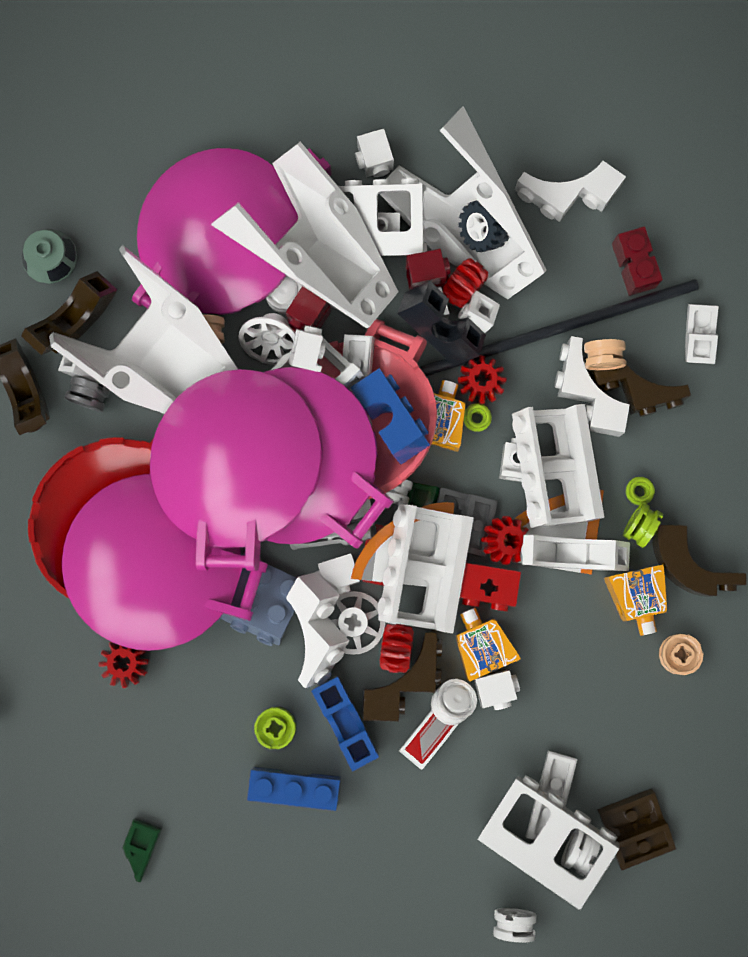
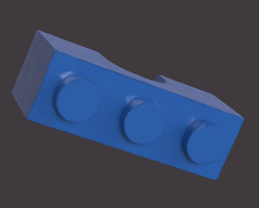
[350,368,430,465]
[311,676,379,771]
[247,767,341,811]

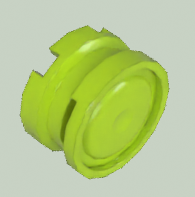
[622,502,664,548]
[254,707,296,749]

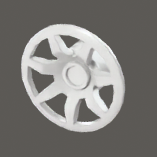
[238,313,295,365]
[331,591,385,655]

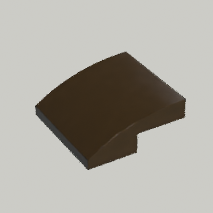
[597,788,676,871]

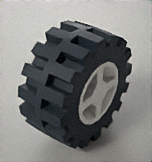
[458,200,509,252]

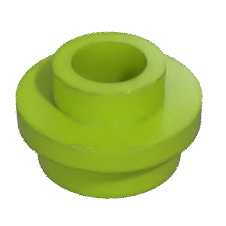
[463,403,492,432]
[625,477,655,506]

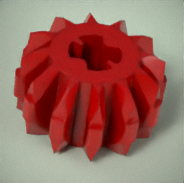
[443,258,488,308]
[458,356,507,405]
[480,516,529,565]
[380,624,414,673]
[99,642,150,688]

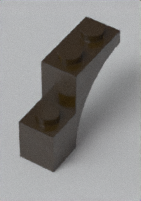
[584,355,691,417]
[363,633,442,721]

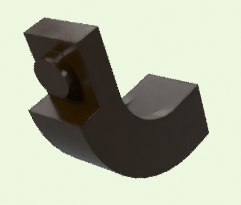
[21,271,117,355]
[0,338,50,436]
[652,525,746,597]

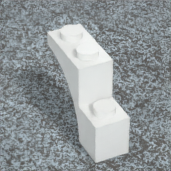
[515,161,626,222]
[555,336,630,437]
[521,535,630,571]
[286,572,349,688]

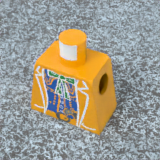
[432,380,465,452]
[604,565,667,636]
[456,607,520,682]

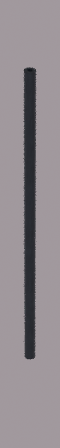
[419,279,699,376]

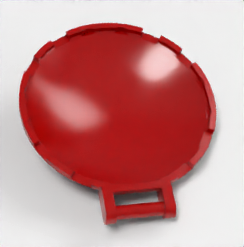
[28,437,154,598]

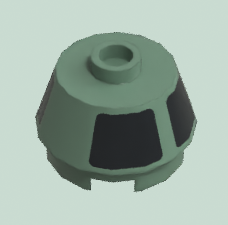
[21,229,77,284]

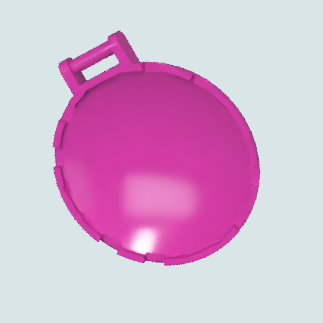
[132,148,298,315]
[263,367,394,549]
[150,370,322,571]
[62,474,268,651]

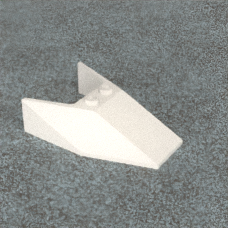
[379,106,546,299]
[211,141,398,328]
[49,245,238,414]

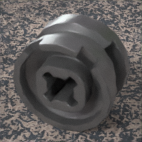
[64,376,111,412]

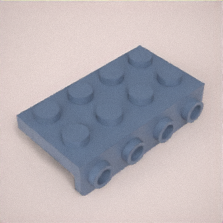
[217,552,297,646]

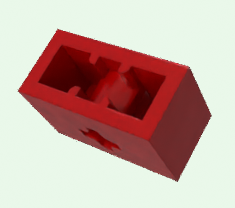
[460,563,521,612]

